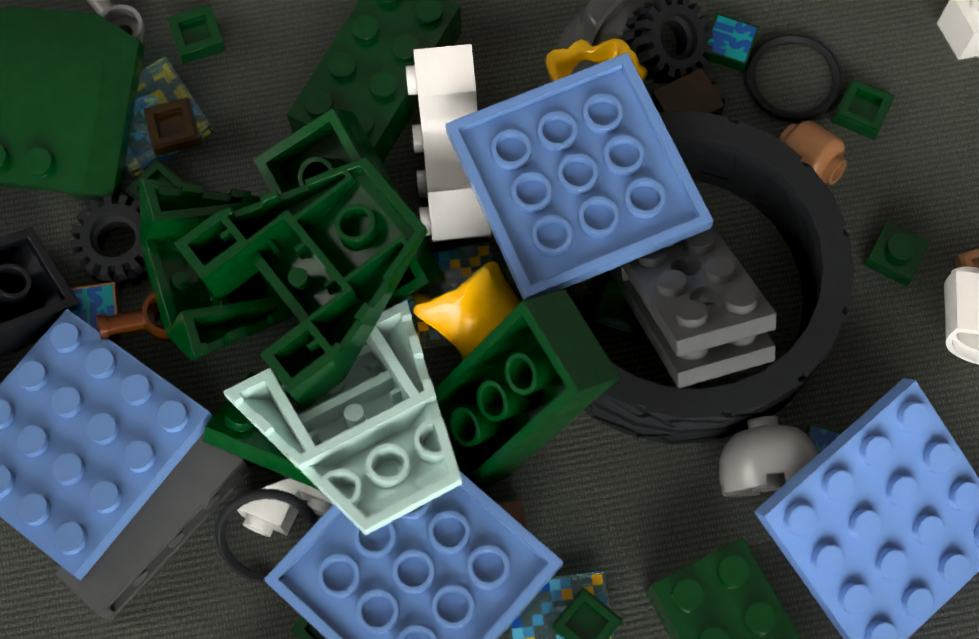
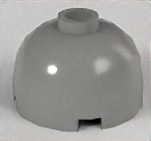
[719,416,818,497]

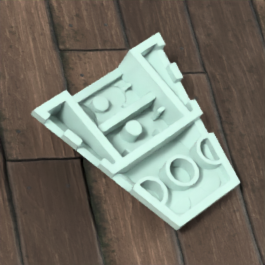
[223,300,462,535]

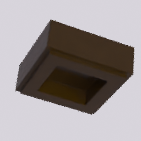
[143,97,202,156]

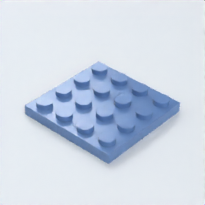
[445,52,714,300]
[0,309,213,581]
[754,378,979,639]
[263,471,563,639]

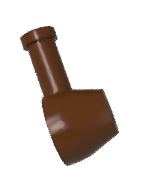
[96,292,170,341]

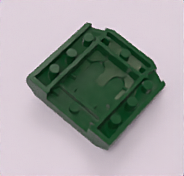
[0,6,145,202]

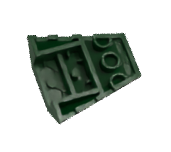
[139,178,294,361]

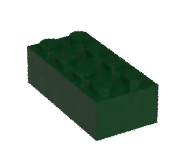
[287,0,462,164]
[253,108,447,311]
[434,290,621,488]
[646,537,800,639]

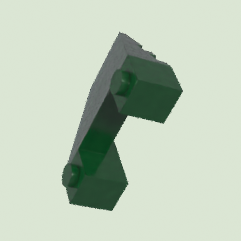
[174,157,428,411]

